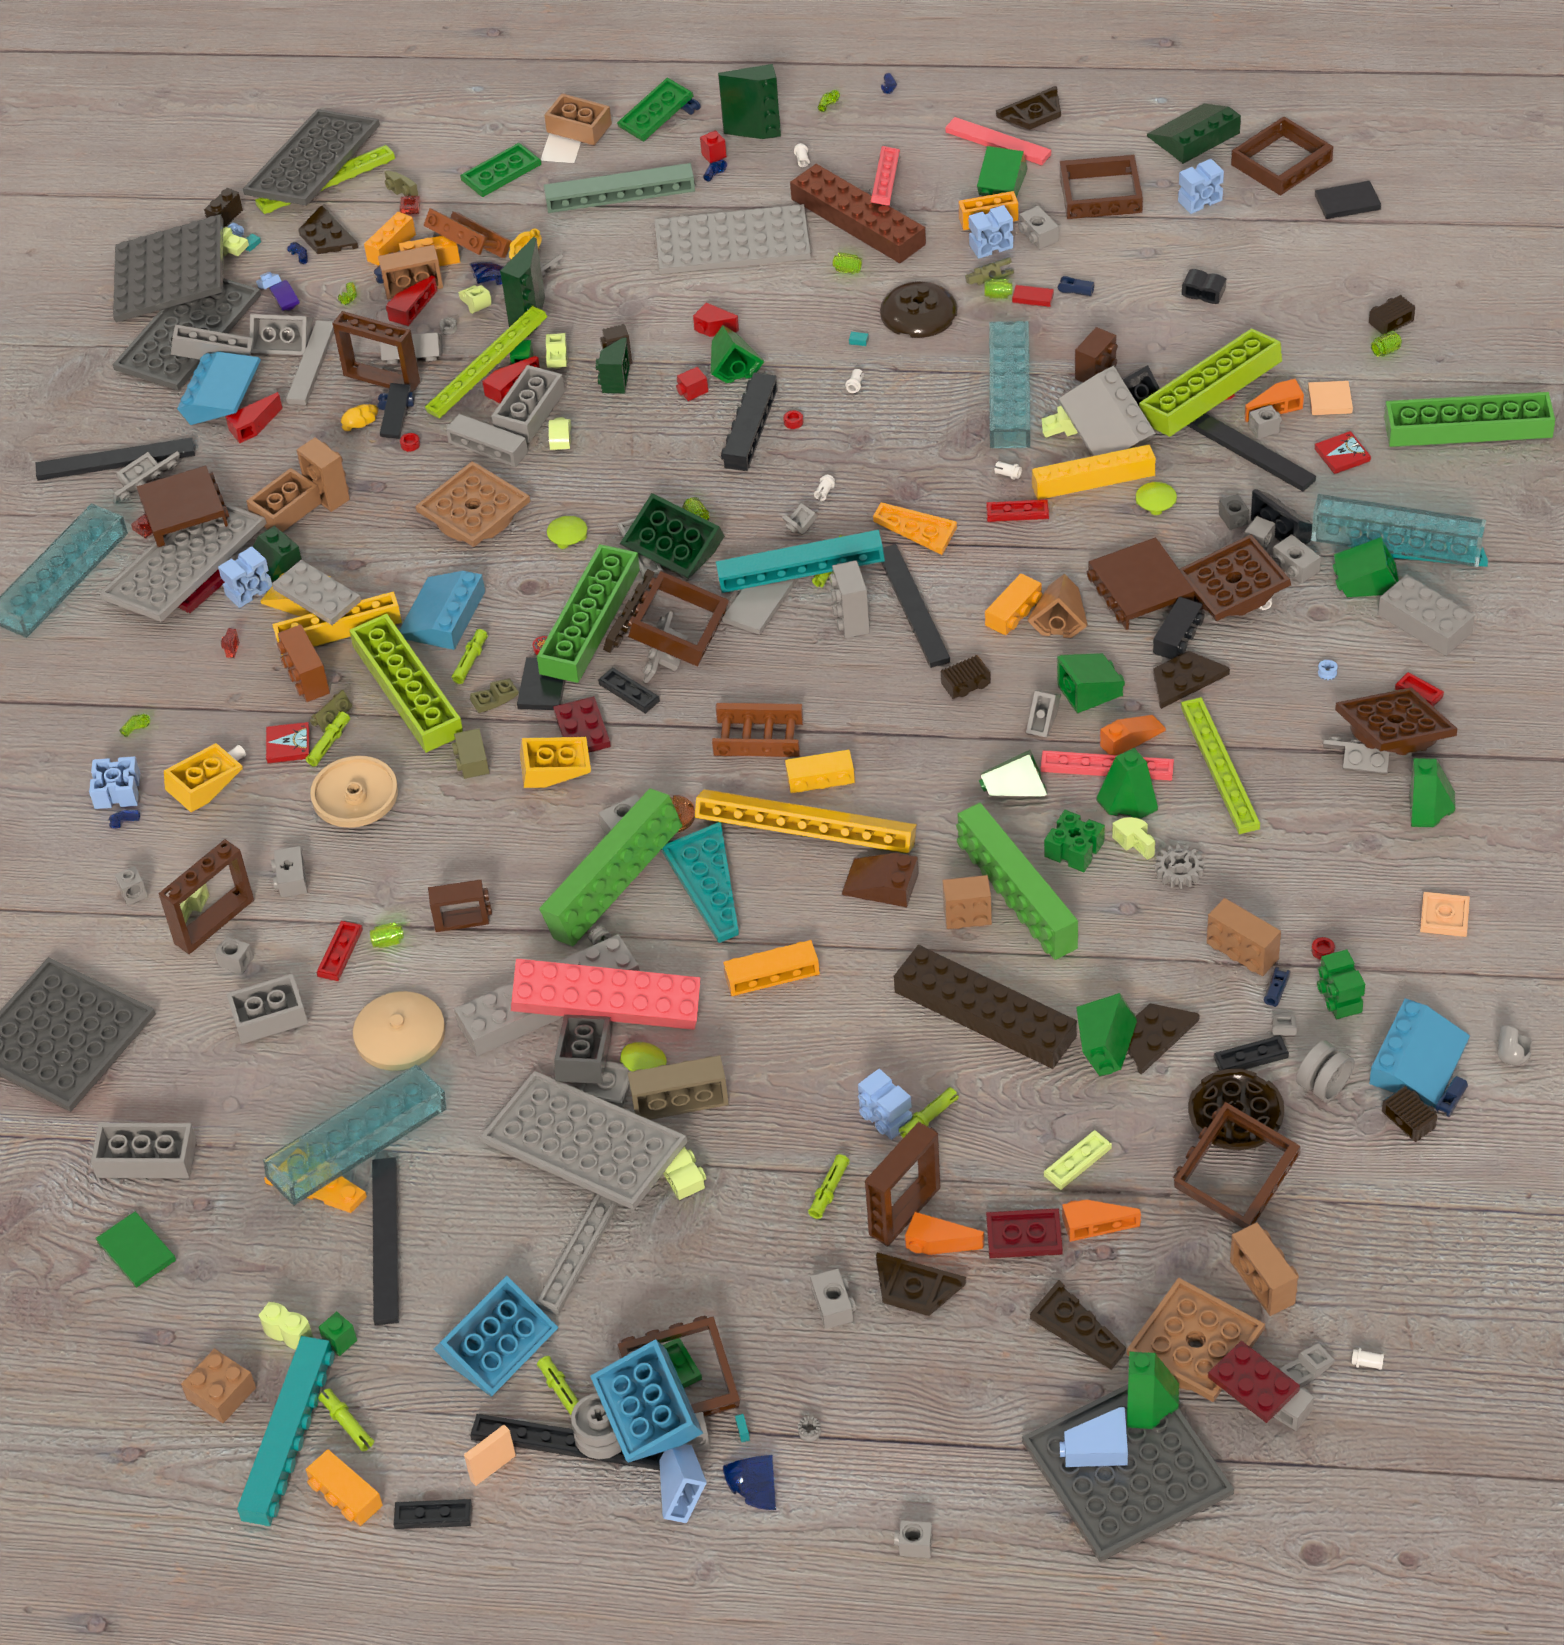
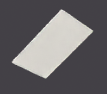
[541,133,581,163]

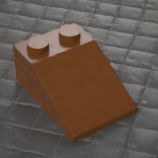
[842,853,919,908]

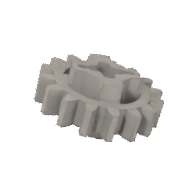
[1155,844,1204,889]

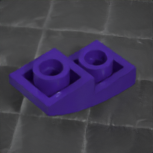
[269,280,300,311]

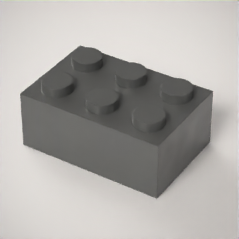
[554,1014,611,1084]

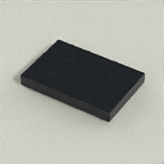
[1315,181,1381,219]
[517,657,565,710]

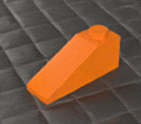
[1245,379,1304,422]
[1100,715,1166,755]
[1062,1199,1141,1242]
[905,1212,984,1255]

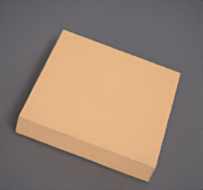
[1308,381,1353,415]
[1420,892,1470,937]
[464,1425,516,1486]

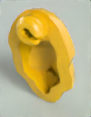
[509,228,542,260]
[341,404,378,431]

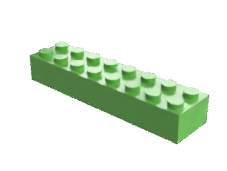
[1384,392,1555,447]
[537,544,640,683]
[539,788,682,947]
[956,803,1078,960]

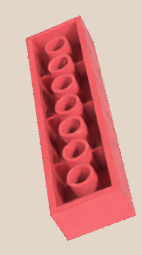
[511,959,700,1030]

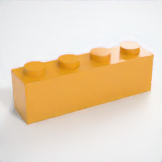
[723,940,820,996]

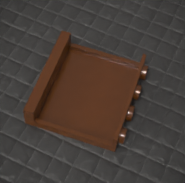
[136,465,229,547]
[1087,537,1195,630]

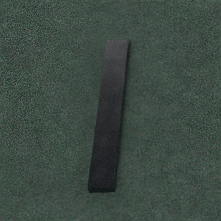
[1187,413,1316,492]
[35,437,195,481]
[881,544,950,668]
[372,1157,399,1325]
[470,1414,664,1471]

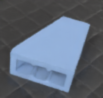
[1059,1407,1128,1467]
[659,1444,707,1523]

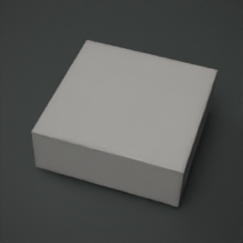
[1272,1015,1297,1035]

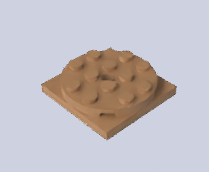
[416,461,531,547]
[1126,1277,1265,1402]

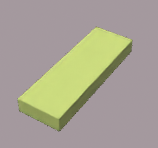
[1044,1130,1112,1190]

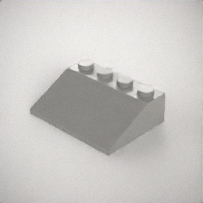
[1058,366,1155,456]

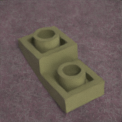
[384,170,419,201]
[470,678,519,713]

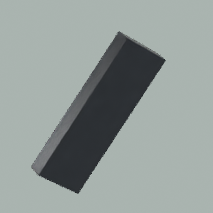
[380,383,411,439]
[598,667,660,714]
[1214,1035,1289,1070]
[393,1499,472,1529]

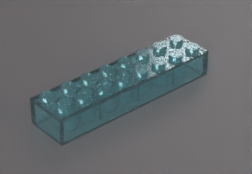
[989,321,1030,448]
[1311,494,1486,567]
[0,503,128,638]
[263,1064,447,1206]

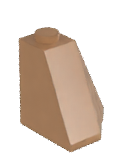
[1028,573,1088,638]

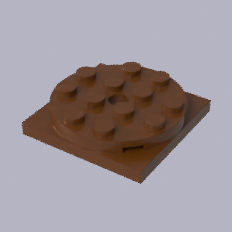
[1179,534,1291,621]
[1335,688,1458,755]

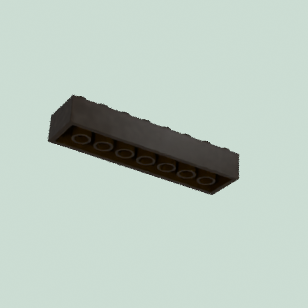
[894,945,1077,1069]

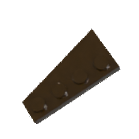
[603,569,655,653]
[1030,1280,1126,1370]

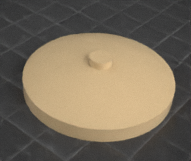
[310,756,398,828]
[353,991,445,1071]

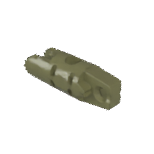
[965,257,1014,285]

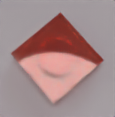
[399,196,420,215]
[131,514,152,539]
[221,628,240,658]

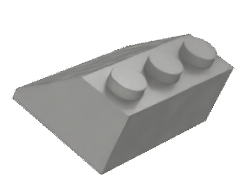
[250,314,313,355]
[380,332,442,365]

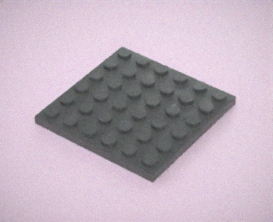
[113,214,223,322]
[0,957,156,1112]
[1022,1384,1234,1562]

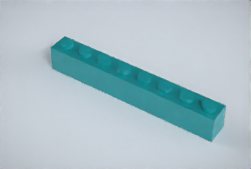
[716,530,885,593]
[237,1336,335,1526]

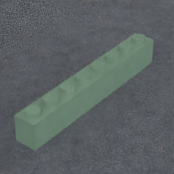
[544,163,695,213]

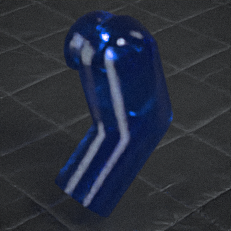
[881,73,897,94]
[703,159,727,181]
[287,242,308,264]
[108,810,140,828]

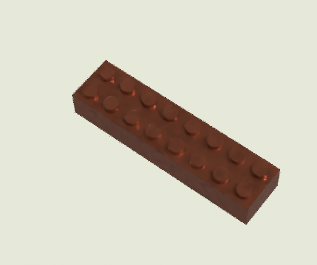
[790,164,926,264]

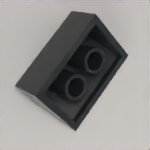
[1122,365,1160,406]
[1251,489,1314,545]

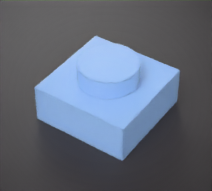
[256,272,281,289]

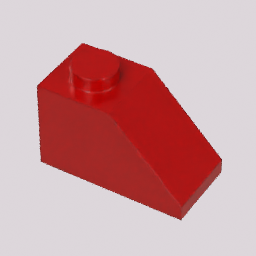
[693,303,739,337]

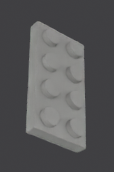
[272,560,361,625]

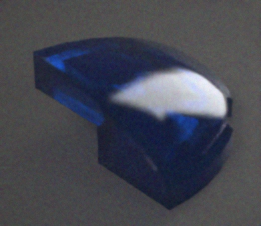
[469,262,503,285]
[723,1455,776,1510]

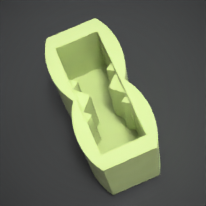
[663,1147,706,1200]
[259,1302,313,1350]

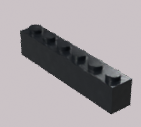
[721,373,778,471]

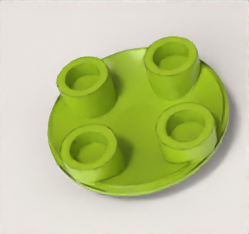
[1135,482,1177,515]
[547,516,587,549]
[620,1042,667,1072]

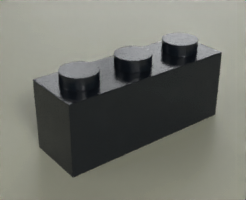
[1153,597,1205,659]

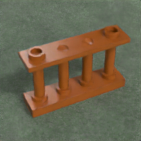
[423,208,512,258]
[712,703,803,757]

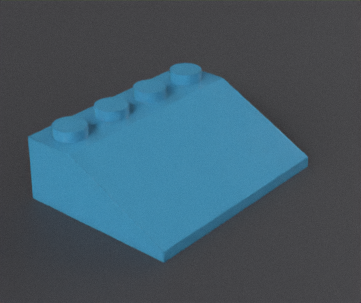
[177,352,261,425]
[399,571,485,650]
[1369,998,1470,1108]
[434,1276,559,1397]
[590,1339,703,1463]

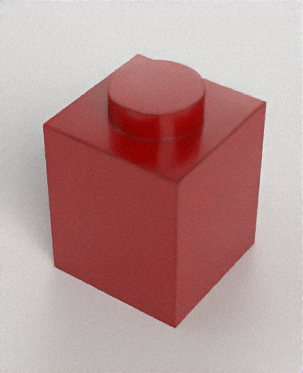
[700,130,727,164]
[676,367,708,401]

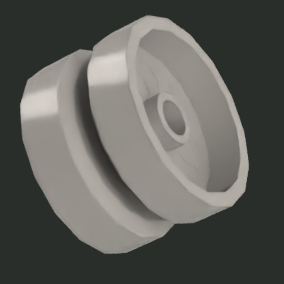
[1296,1041,1355,1102]
[571,1393,622,1459]

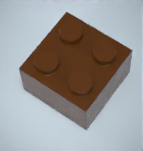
[1075,327,1118,383]

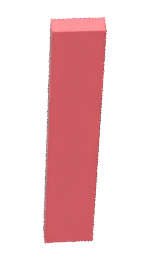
[945,117,1051,165]
[871,146,900,206]
[1041,751,1174,781]

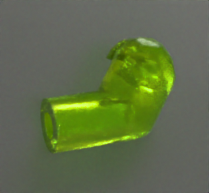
[818,90,840,112]
[338,282,357,305]
[119,714,150,737]

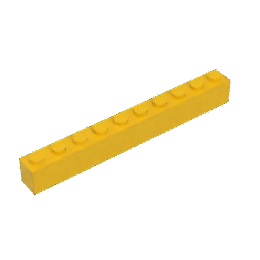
[695,789,917,853]

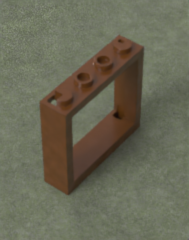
[1231,116,1334,196]
[1060,155,1143,219]
[332,311,420,392]
[628,571,729,667]
[158,839,254,954]
[1173,1102,1301,1229]
[865,1121,941,1247]
[617,1316,740,1417]

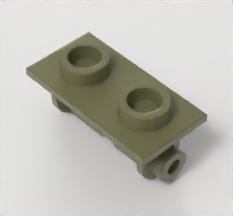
[310,690,353,732]

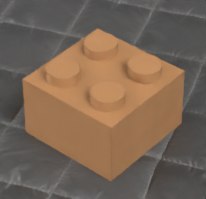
[942,875,992,929]
[181,1348,256,1423]

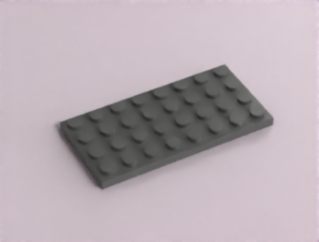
[243,109,380,206]
[113,278,261,391]

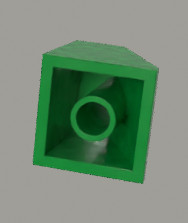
[977,146,1028,198]
[1333,537,1399,597]
[1057,653,1125,714]
[1076,993,1137,1077]

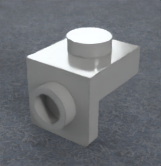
[782,503,818,535]

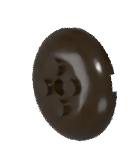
[880,281,957,338]
[1188,1069,1284,1151]

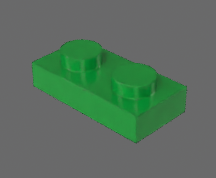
[663,1338,702,1388]

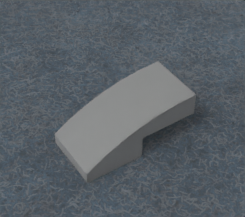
[1279,1343,1335,1388]

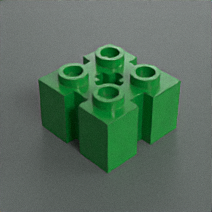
[1044,810,1105,873]
[1317,949,1366,1020]

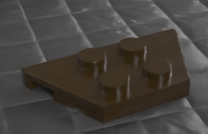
[996,86,1061,130]
[298,206,358,254]
[1153,651,1230,709]
[1128,1003,1200,1075]
[876,1252,966,1316]

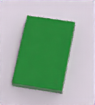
[96,1211,176,1288]

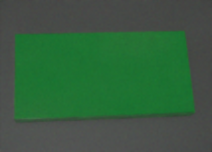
[617,77,694,142]
[460,143,542,197]

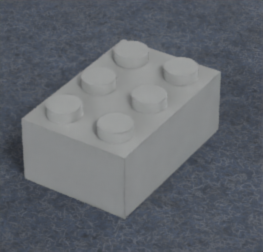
[829,560,869,638]
[226,974,308,1044]

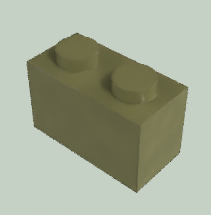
[452,728,489,779]

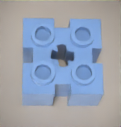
[1178,159,1224,214]
[969,205,1013,259]
[218,546,272,608]
[89,756,141,809]
[858,1069,912,1140]

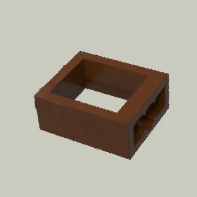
[428,879,492,932]

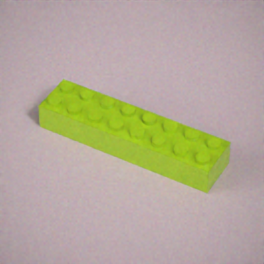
[1139,328,1282,437]
[349,613,463,753]

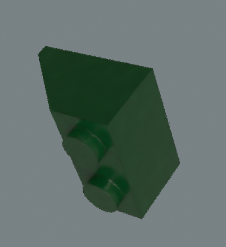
[596,338,630,394]
[253,526,302,583]

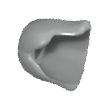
[1497,1025,1532,1066]

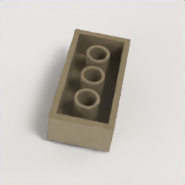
[628,1055,729,1120]

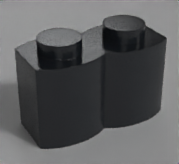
[1182,269,1227,304]

